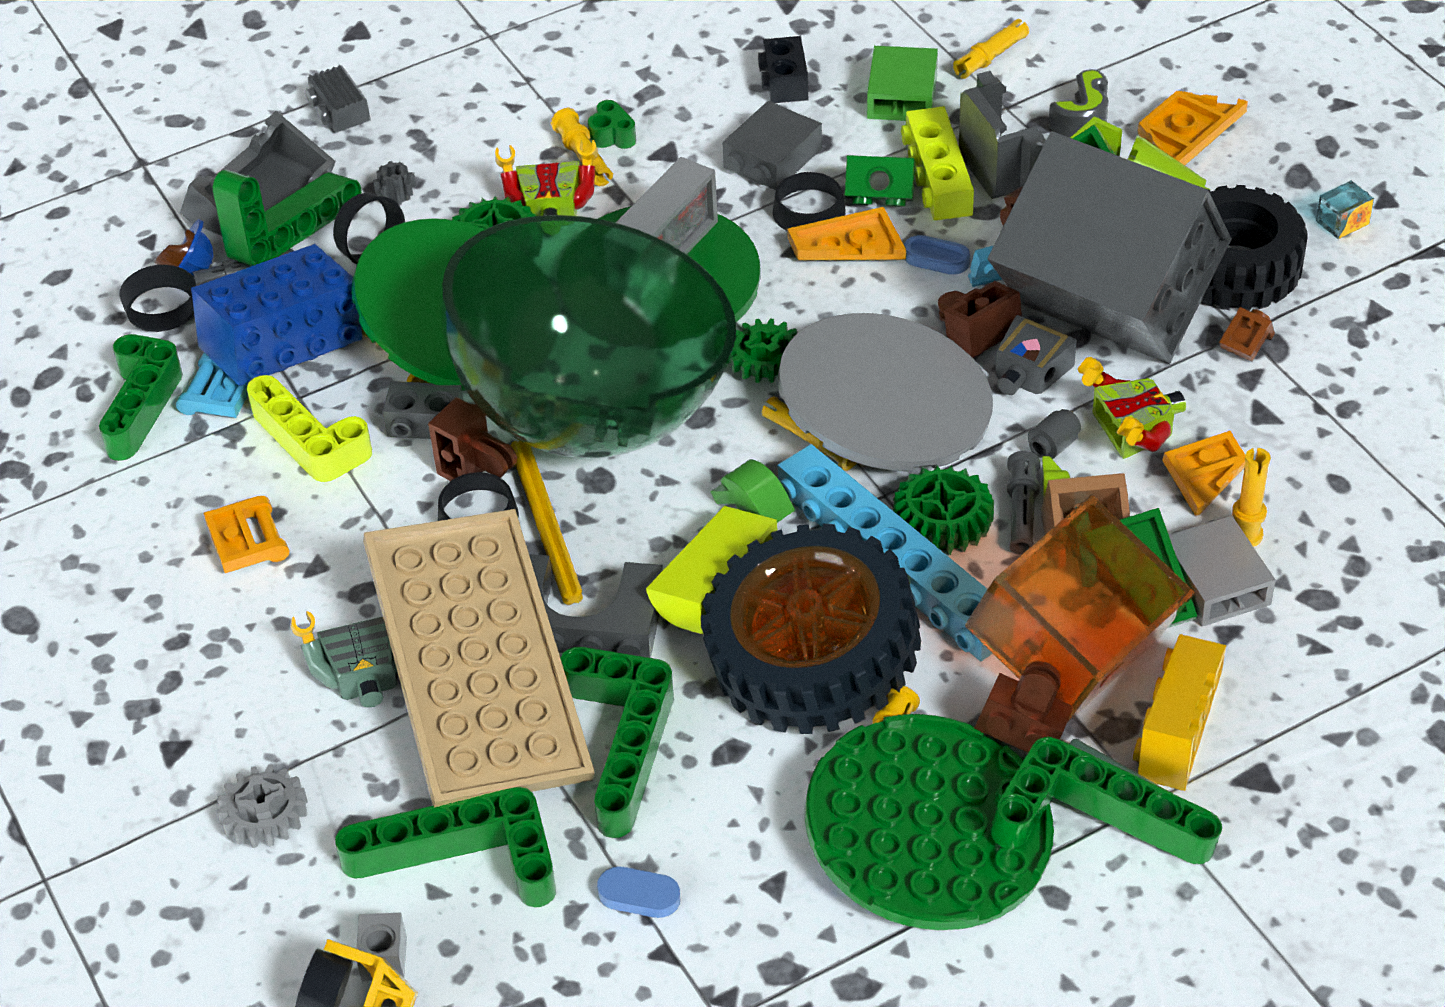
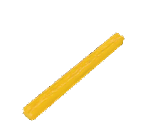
[511,439,583,605]

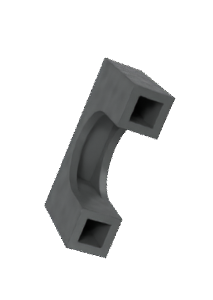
[529,554,663,658]

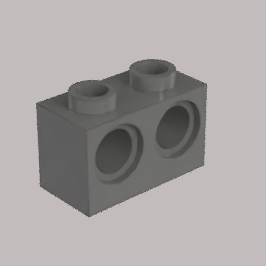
[382,381,464,439]

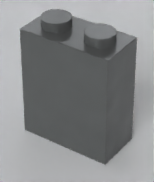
[722,100,822,191]

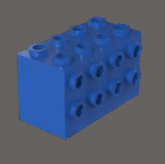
[191,244,362,386]

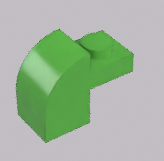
[710,459,795,523]

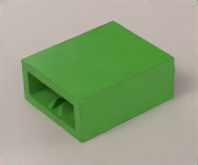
[867,45,938,121]

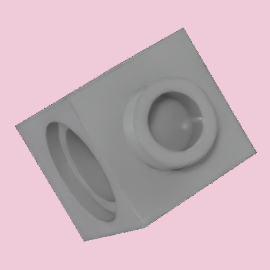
[356,912,407,982]

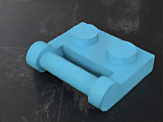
[176,353,248,418]

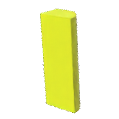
[646,506,778,635]

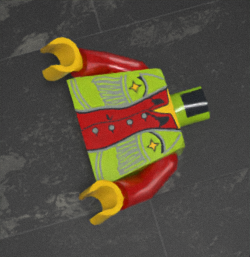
[495,140,598,232]
[1077,357,1186,459]

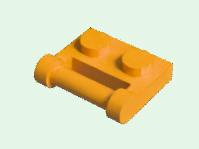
[203,495,290,573]

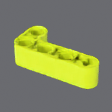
[247,375,372,482]

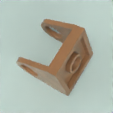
[1041,473,1130,571]

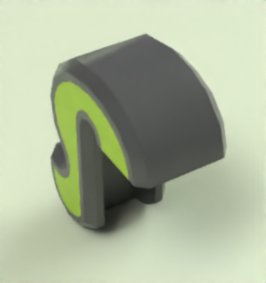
[1048,69,1109,138]

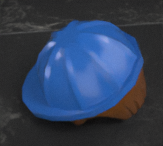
[154,219,213,276]

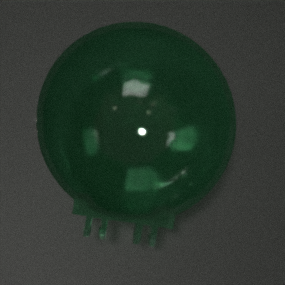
[441,215,736,458]

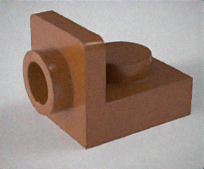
[1219,307,1275,362]

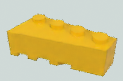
[1133,634,1226,791]

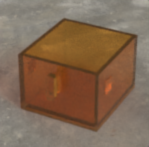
[965,495,1195,723]

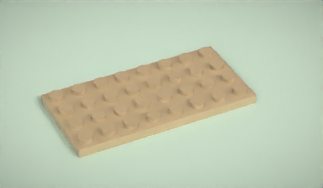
[363,509,595,808]

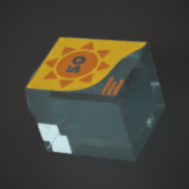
[1316,180,1374,239]

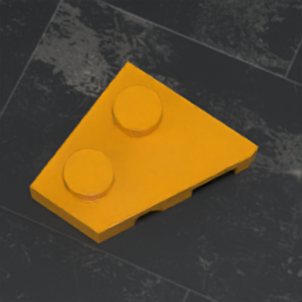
[1162,431,1245,516]

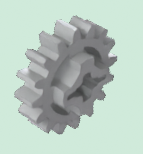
[217,765,308,848]

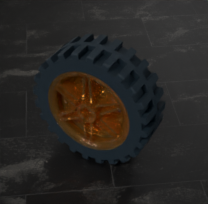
[701,523,921,734]

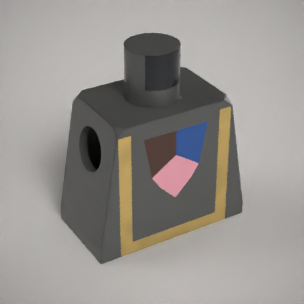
[995,315,1077,395]

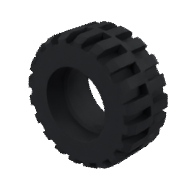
[1201,185,1308,311]

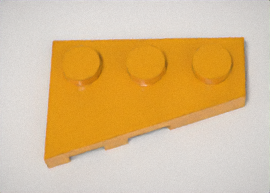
[787,207,906,260]

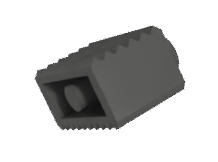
[305,64,370,133]

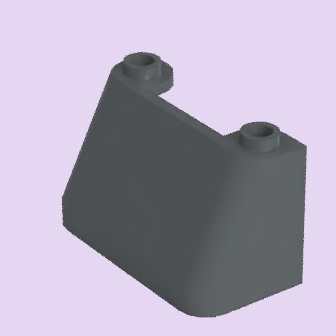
[180,111,336,236]

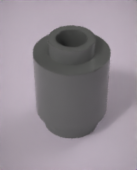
[1028,409,1081,459]

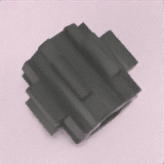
[373,161,416,205]

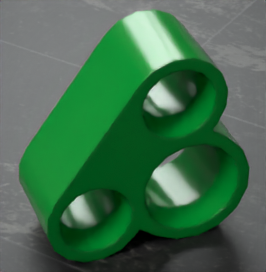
[588,100,636,149]

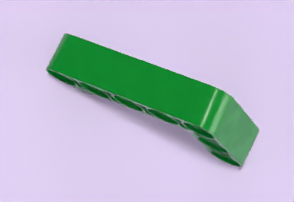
[213,170,361,266]
[560,647,674,838]
[991,737,1223,864]
[335,787,556,908]

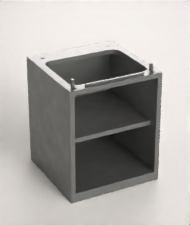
[987,131,1231,364]

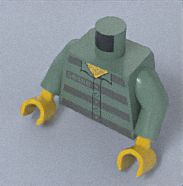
[291,611,398,708]

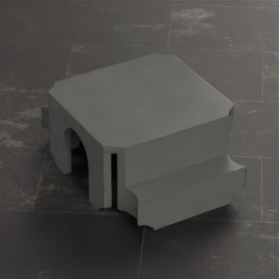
[959,70,1046,199]

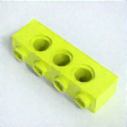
[901,106,974,221]

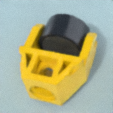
[295,939,418,1007]

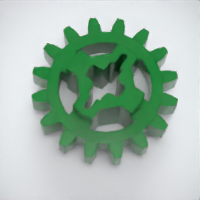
[726,318,797,383]

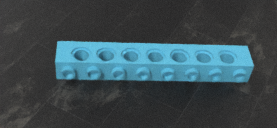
[777,444,1017,662]

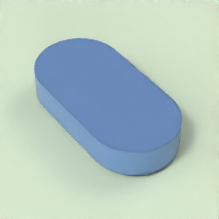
[904,235,970,274]
[597,867,681,918]

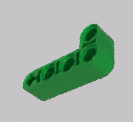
[99,334,183,461]

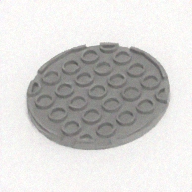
[778,313,993,471]

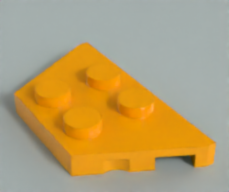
[1138,91,1248,165]

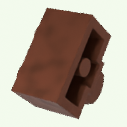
[938,281,1022,358]
[428,397,517,481]
[974,661,1074,753]

